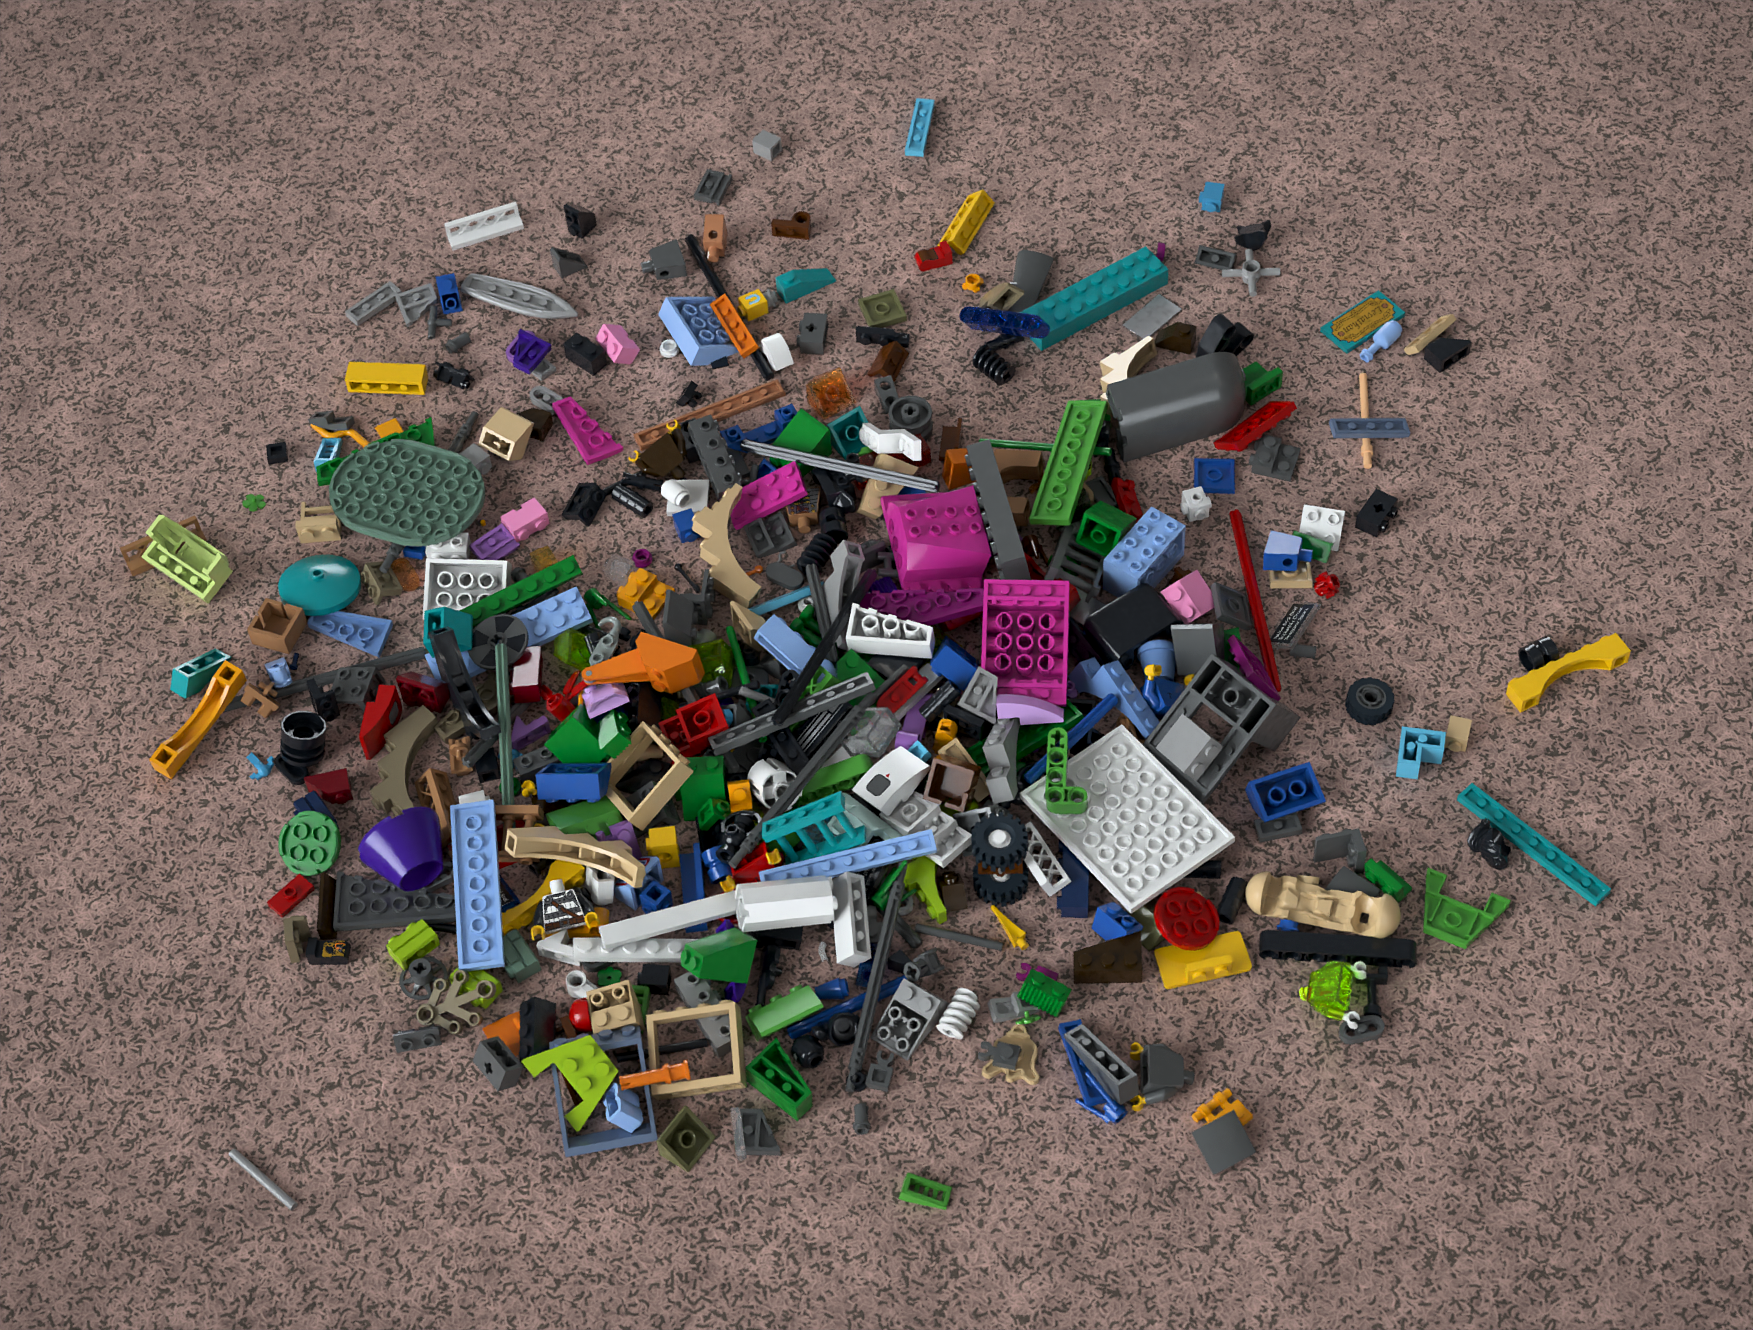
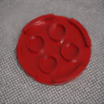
[1154,887,1220,951]

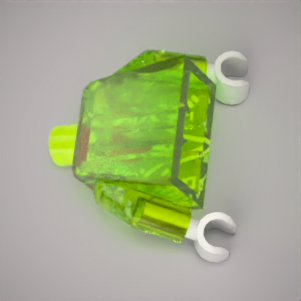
[1299,961,1366,1029]

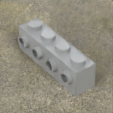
[674,972,743,1058]

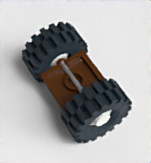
[971,812,1028,907]

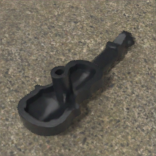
[755,944,782,1007]

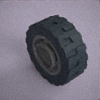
[1345,677,1395,725]

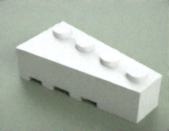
[846,603,935,659]

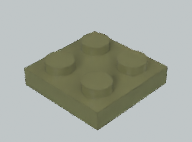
[858,289,907,328]

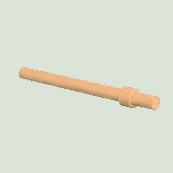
[1359,373,1373,469]

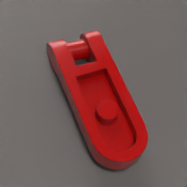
[1111,477,1143,524]
[876,665,929,716]

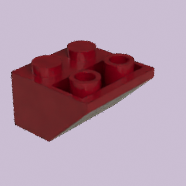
[396,671,451,713]

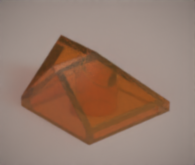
[806,367,856,420]

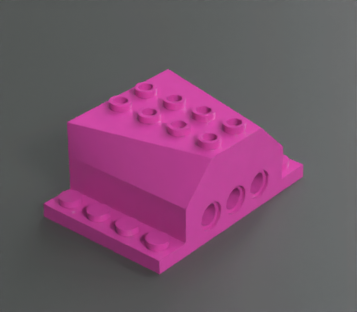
[880,485,991,592]
[981,579,1070,707]

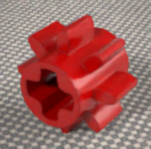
[1314,571,1340,599]

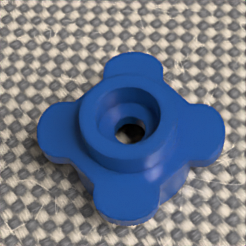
[1277,919,1299,932]

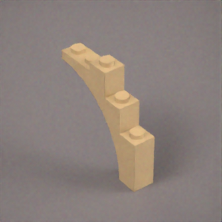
[1100,336,1157,419]
[692,483,761,609]
[505,826,646,888]

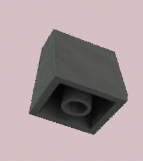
[1171,623,1224,678]

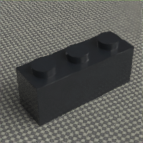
[519,996,556,1073]

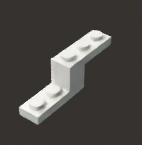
[859,423,921,461]

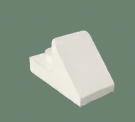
[536,929,582,966]

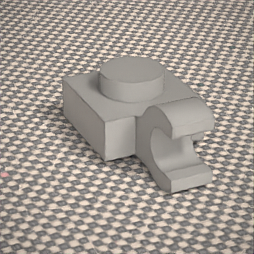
[867,906,883,945]

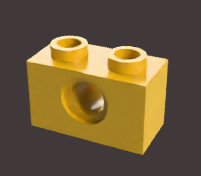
[645,826,680,869]

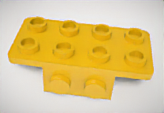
[1154,931,1252,989]

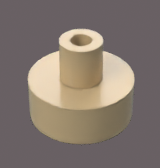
[1297,875,1319,886]

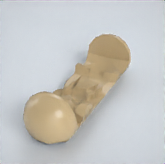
[1245,871,1401,939]

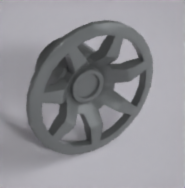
[399,957,448,1000]

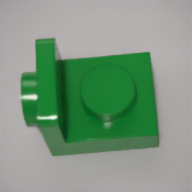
[697,797,731,831]

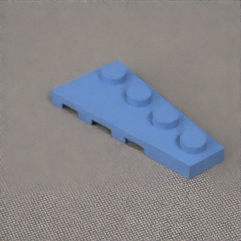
[307,611,393,658]

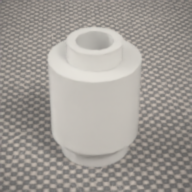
[661,479,691,507]

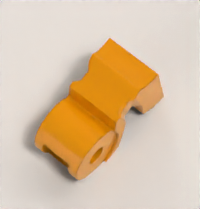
[932,719,960,754]

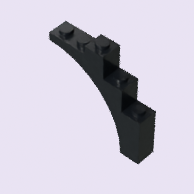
[428,626,501,740]

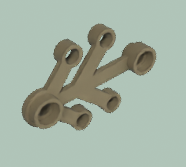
[416,970,496,1034]

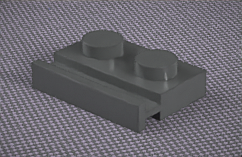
[694,169,733,206]

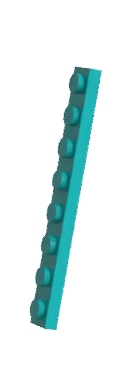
[1457,783,1611,907]

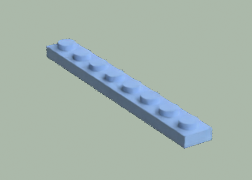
[759,829,937,882]

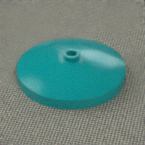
[278,554,361,616]

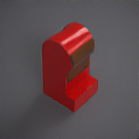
[914,240,953,272]

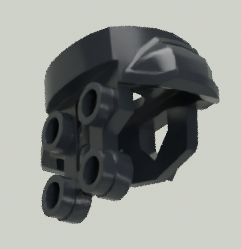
[811,453,868,514]

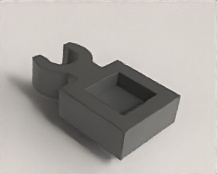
[978,1041,1021,1070]
[865,1050,894,1092]

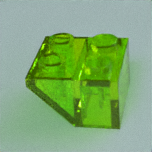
[687,638,733,687]

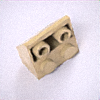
[478,407,534,461]
[586,980,645,1034]

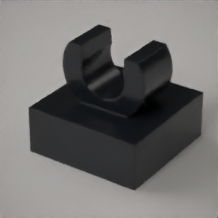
[676,381,702,407]

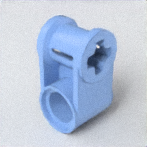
[264,657,292,688]

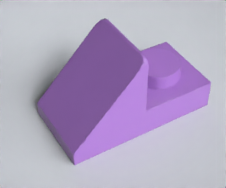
[511,715,551,751]

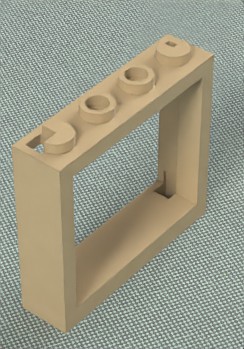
[606,721,694,831]
[646,1000,747,1100]

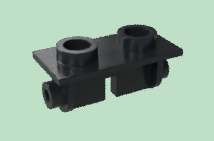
[433,361,475,390]

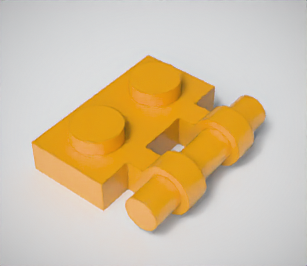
[1192,1088,1253,1126]

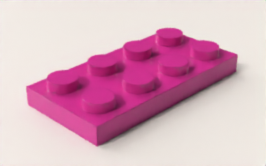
[730,461,808,530]

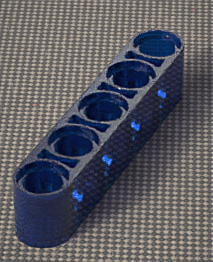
[959,306,1050,339]

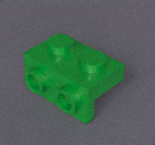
[1365,858,1412,903]

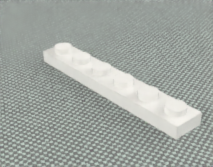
[573,938,698,963]

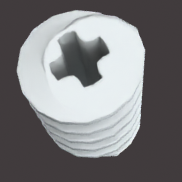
[936,988,980,1039]

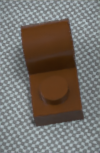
[771,211,811,240]

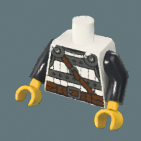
[531,879,600,941]

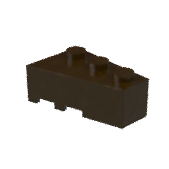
[1073,931,1142,984]

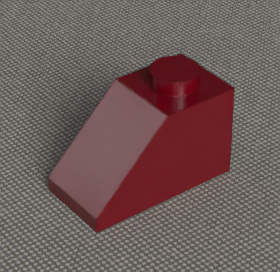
[304,768,353,804]

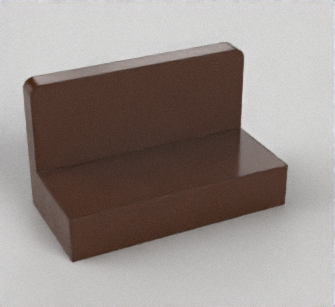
[867,341,909,382]
[939,418,963,461]

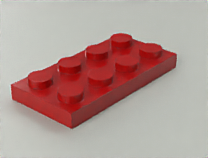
[1214,401,1297,452]

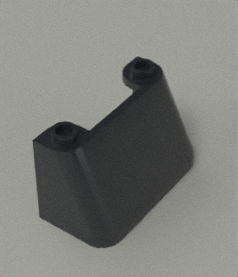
[1084,583,1184,670]

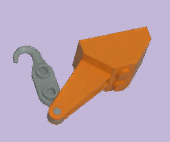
[582,616,705,694]

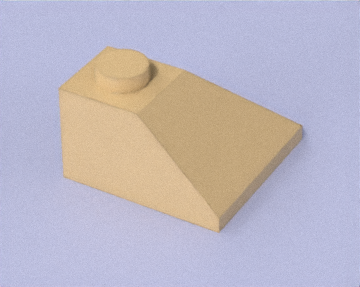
[730,601,766,652]

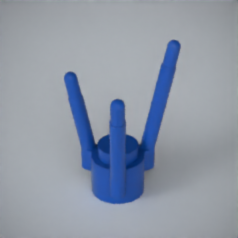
[1075,1071,1128,1124]

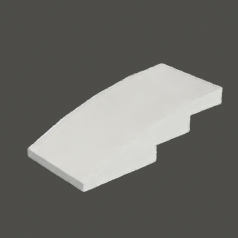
[879,790,972,868]

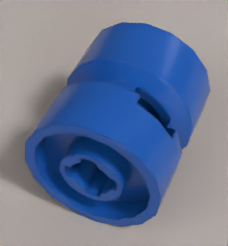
[701,845,732,884]

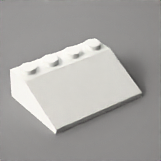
[423,558,512,620]

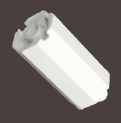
[735,875,837,932]

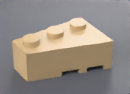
[857,453,919,519]

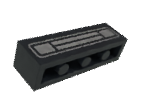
[781,702,854,760]

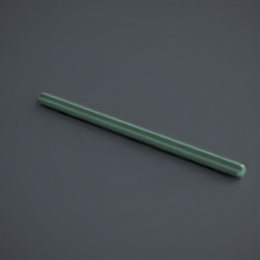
[495,643,516,828]

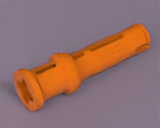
[619,1059,691,1091]

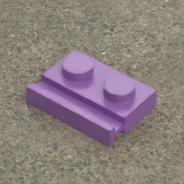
[469,523,520,560]

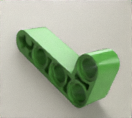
[1045,727,1088,814]
[796,754,874,805]

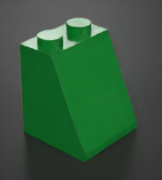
[770,409,832,478]
[1075,500,1137,557]
[544,704,611,763]
[681,756,728,821]
[680,927,757,984]

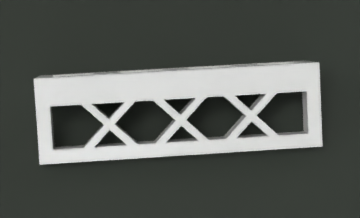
[444,202,524,250]
[1023,821,1071,897]

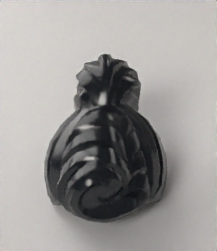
[1467,818,1511,870]
[811,1012,860,1046]

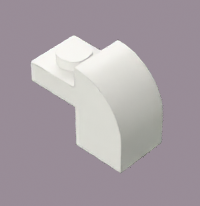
[758,333,794,371]

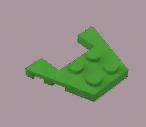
[1423,868,1511,949]

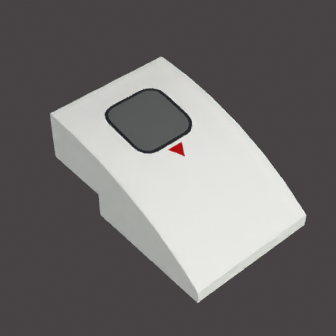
[852,746,931,817]

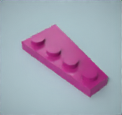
[552,397,623,465]

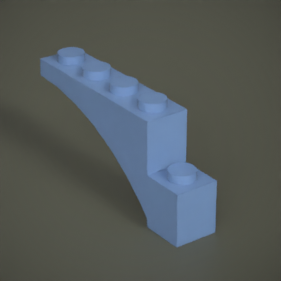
[1068,657,1159,739]

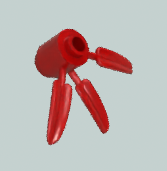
[541,670,588,722]

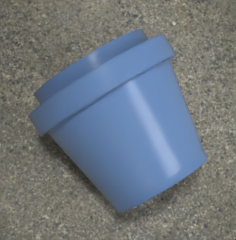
[1137,640,1176,682]

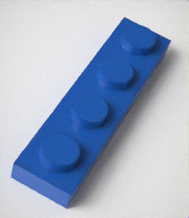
[1058,1019,1108,1107]

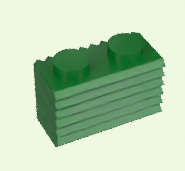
[595,709,631,759]
[1017,968,1072,1018]

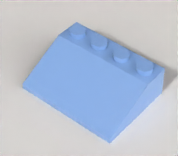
[658,297,738,366]

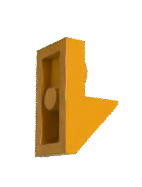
[727,779,754,824]

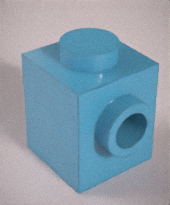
[1199,182,1225,212]

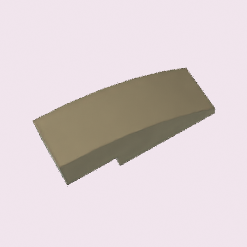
[978,282,1025,318]

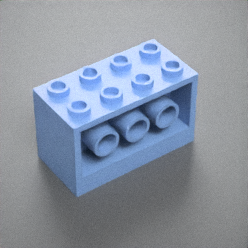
[1103,506,1186,598]

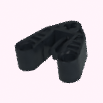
[1195,314,1254,358]

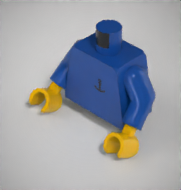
[1140,664,1194,720]

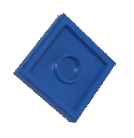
[1194,458,1235,494]

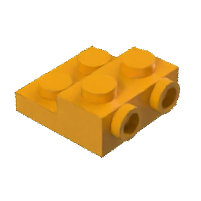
[616,568,675,620]

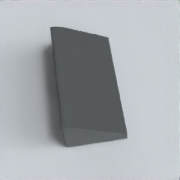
[1194,245,1238,270]

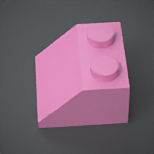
[1161,570,1214,624]

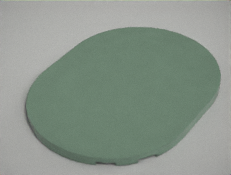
[329,439,485,546]

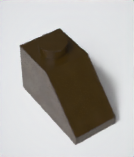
[1154,322,1197,355]
[516,408,553,441]

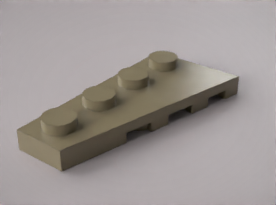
[433,671,515,744]

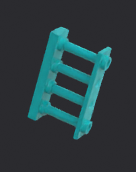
[762,791,866,865]

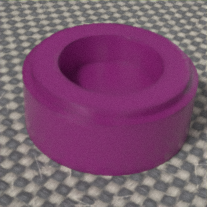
[1156,242,1166,262]

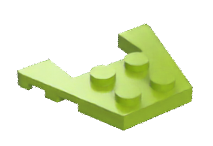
[521,1035,618,1132]

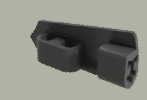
[1005,250,1053,320]

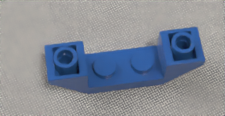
[720,404,797,453]

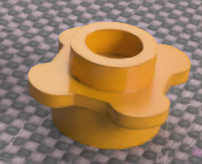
[962,274,984,293]

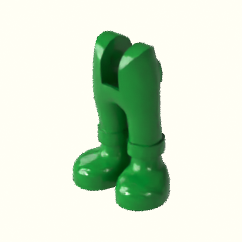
[789,604,846,658]

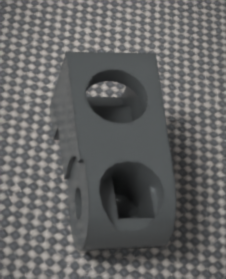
[874,375,899,414]

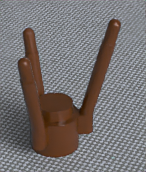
[1022,535,1048,567]

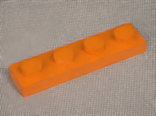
[709,294,760,359]

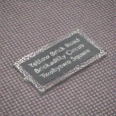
[1269,601,1321,650]

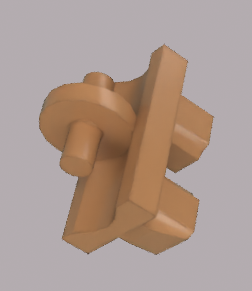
[241,681,281,718]
[448,736,473,776]

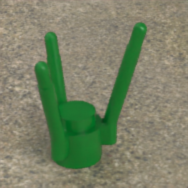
[584,588,632,630]
[871,860,917,911]

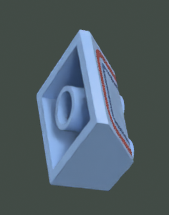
[614,856,664,911]

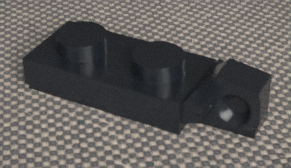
[856,326,910,348]

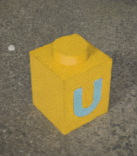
[737,289,769,322]

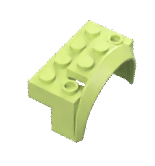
[141,515,233,604]

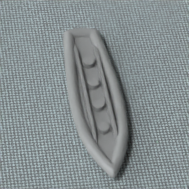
[460,273,578,319]

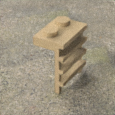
[296,502,342,544]

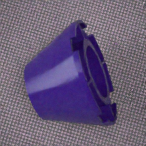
[358,807,443,891]

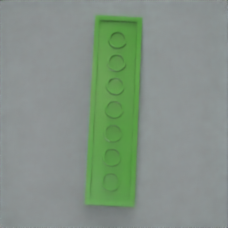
[1029,400,1108,526]

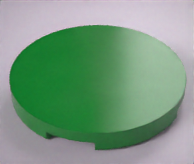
[278,811,341,876]

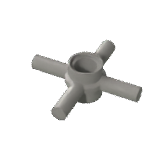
[1222,249,1280,297]

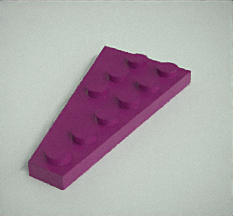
[859,588,984,626]

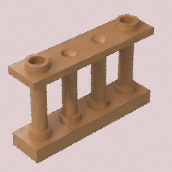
[448,805,544,865]

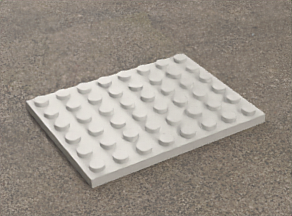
[1020,724,1235,914]

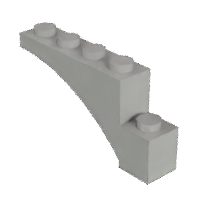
[822,540,865,651]
[982,717,1020,804]

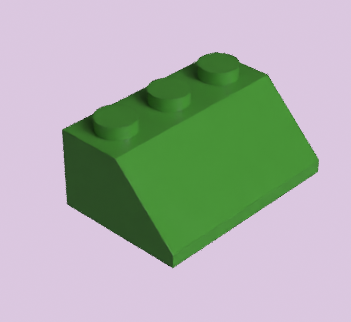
[546,795,623,840]
[745,984,823,1041]

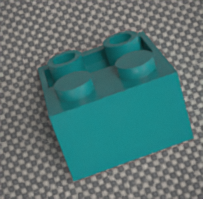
[423,607,473,658]

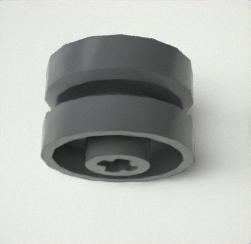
[888,395,933,443]

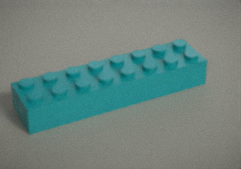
[1019,246,1169,351]

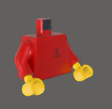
[719,841,784,893]

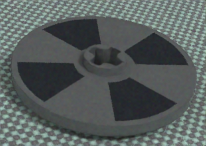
[468,614,529,670]

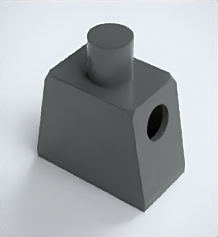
[640,239,687,280]

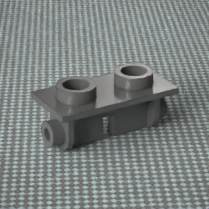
[393,1024,442,1053]

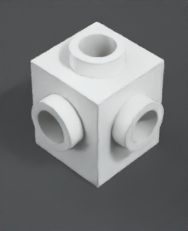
[1181,486,1212,522]

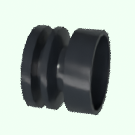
[280,711,326,767]

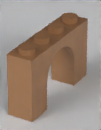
[978,449,1045,526]

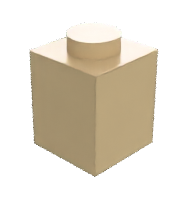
[1444,716,1472,752]

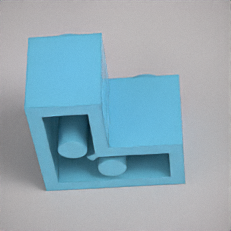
[1396,726,1446,779]

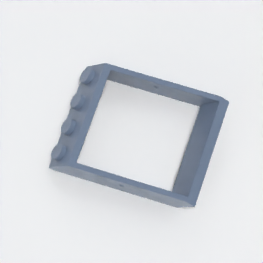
[549,1025,658,1157]

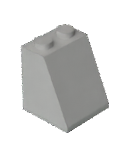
[1156,714,1224,781]

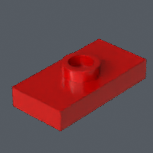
[267,874,315,918]

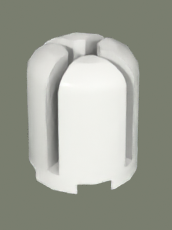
[747,758,802,811]

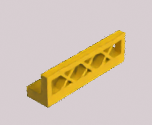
[937,189,995,255]

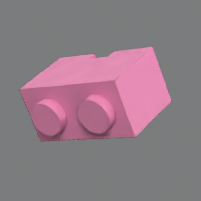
[595,324,640,364]
[500,498,550,542]

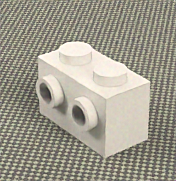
[425,533,471,560]

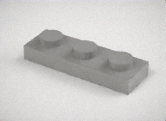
[345,281,402,326]

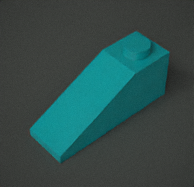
[775,268,836,304]
[170,648,231,699]

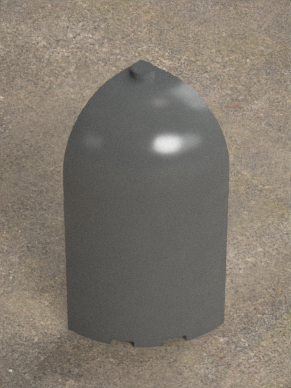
[1106,352,1246,463]

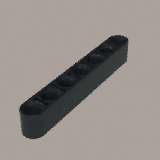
[1259,930,1417,968]

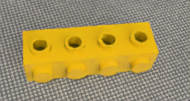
[345,362,429,395]

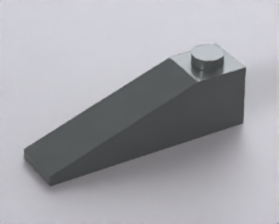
[1064,1024,1139,1105]

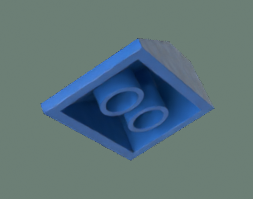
[930,635,979,691]

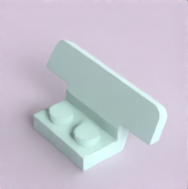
[827,793,903,848]

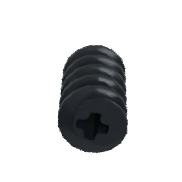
[972,345,1016,386]
[796,533,837,576]

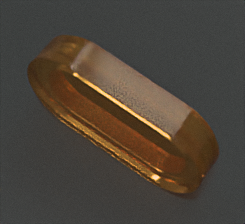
[391,558,420,591]

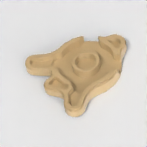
[982,1024,1039,1085]

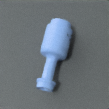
[1360,320,1402,363]

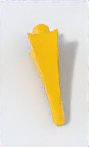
[991,905,1029,950]

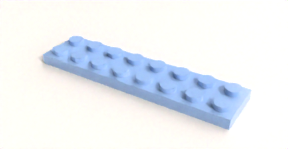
[424,586,593,681]
[450,800,505,972]

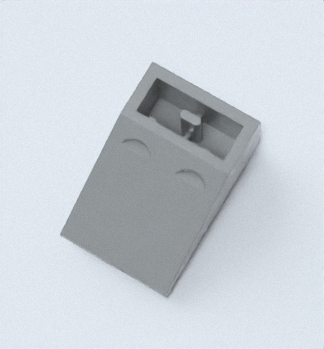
[870,978,949,1061]

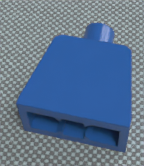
[1263,530,1313,571]

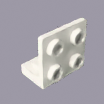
[1299,505,1345,551]

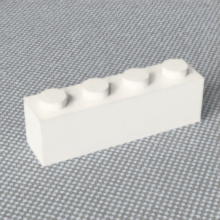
[831,871,871,968]

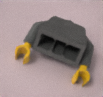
[1129,1042,1195,1111]

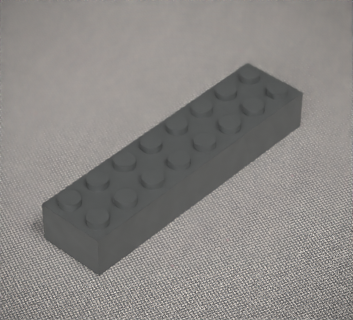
[964,439,1031,580]

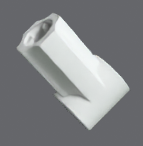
[566,970,598,1001]

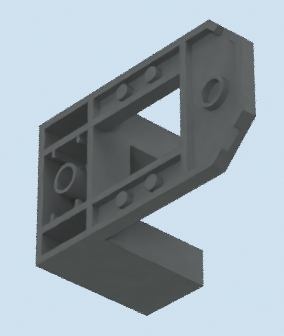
[1143,654,1301,805]

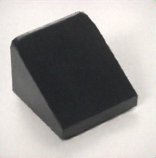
[887,950,915,974]

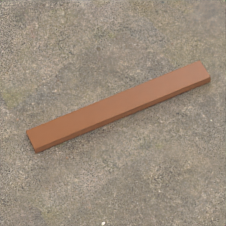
[633,379,786,451]

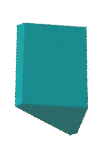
[826,406,869,460]

